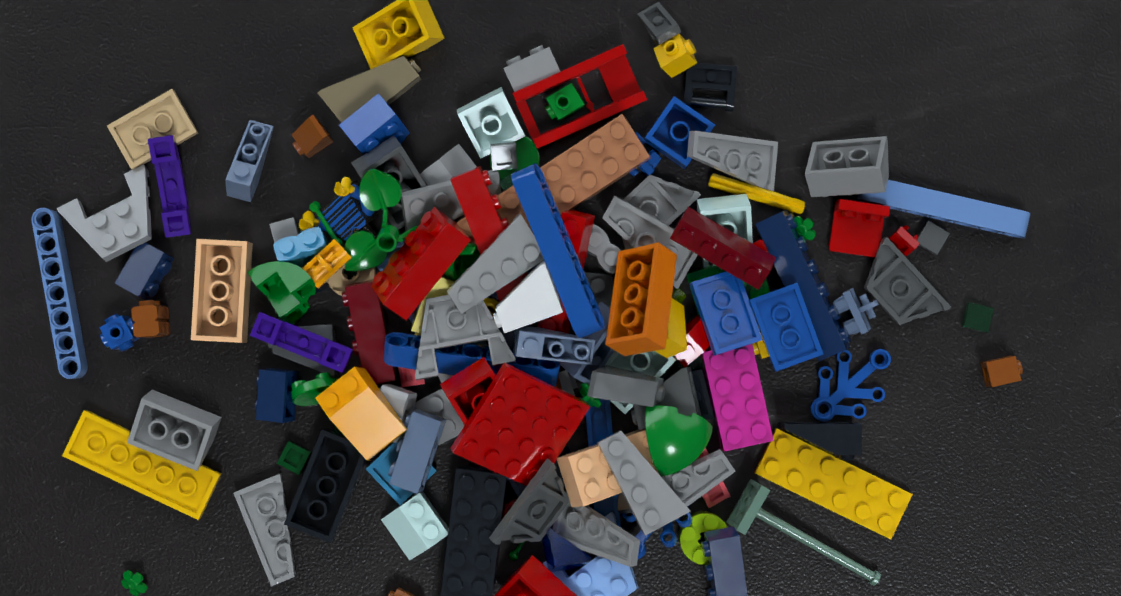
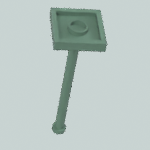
[726,479,881,586]

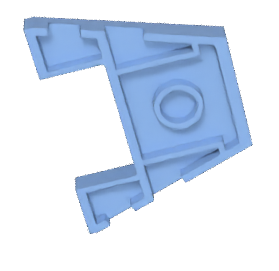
[543,511,639,596]

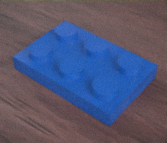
[689,271,763,356]
[749,283,823,372]

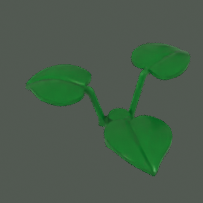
[345,169,424,271]

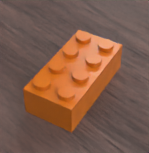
[605,242,677,356]

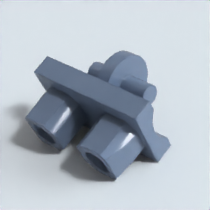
[833,288,879,335]

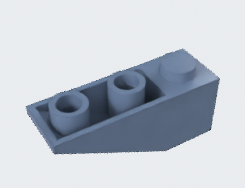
[225,120,274,202]
[512,326,595,365]

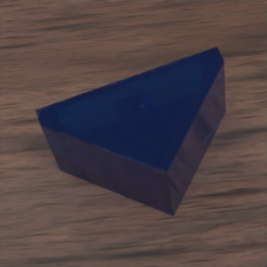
[542,528,591,572]

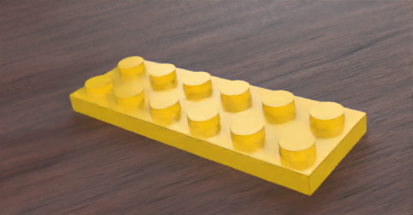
[62,410,222,520]
[754,428,913,539]

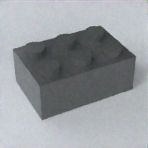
[351,135,427,230]

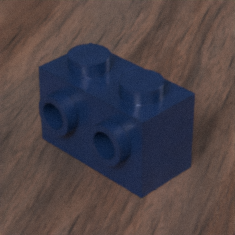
[115,242,174,301]
[255,368,298,423]

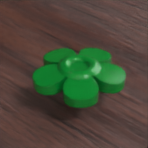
[795,216,816,240]
[579,383,601,408]
[121,570,147,596]

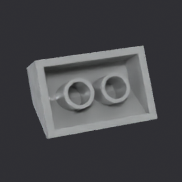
[805,136,889,197]
[127,390,222,471]

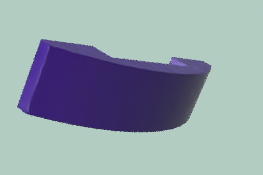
[148,135,191,238]
[250,312,353,373]

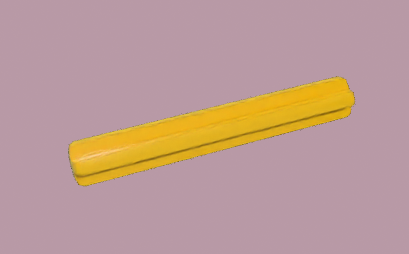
[708,173,805,214]

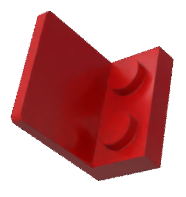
[829,199,890,258]

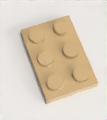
[107,89,198,170]

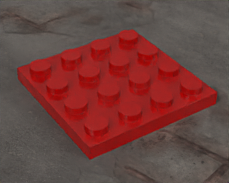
[450,362,590,486]

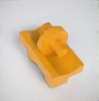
[302,239,352,289]

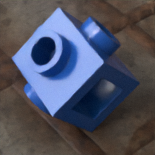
[99,314,140,352]

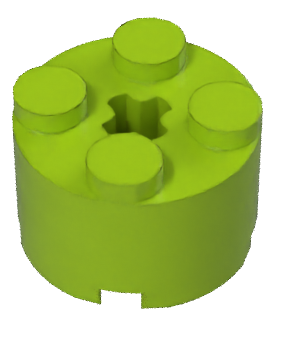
[678,511,727,565]

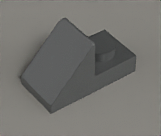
[637,2,681,47]

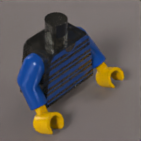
[299,177,378,241]

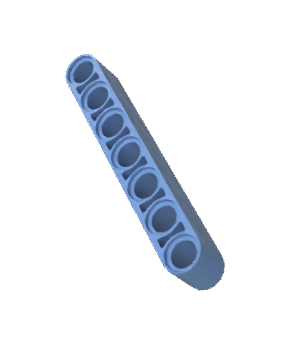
[856,180,1030,238]
[32,208,88,379]

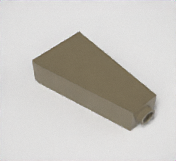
[318,56,421,123]

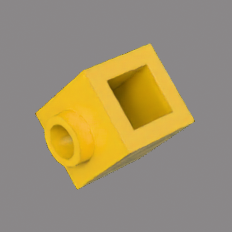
[653,34,697,78]

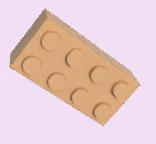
[191,239,253,343]
[557,429,659,507]

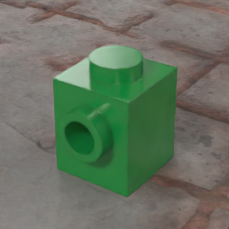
[544,83,584,123]

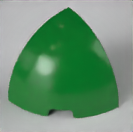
[247,261,316,324]
[645,406,713,476]

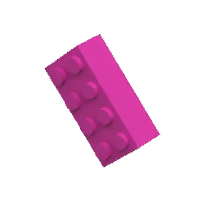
[701,344,774,452]

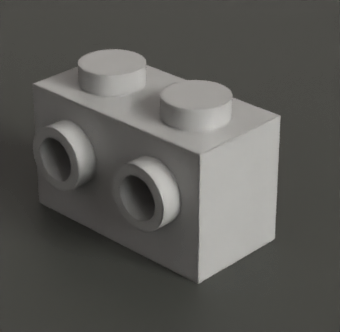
[503,45,561,92]

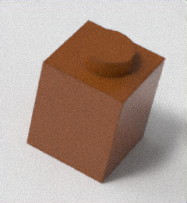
[980,356,1023,387]

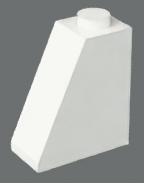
[493,261,563,333]

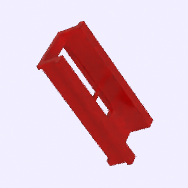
[512,44,647,148]

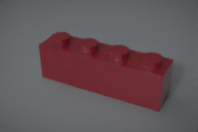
[670,207,776,290]
[342,279,396,384]

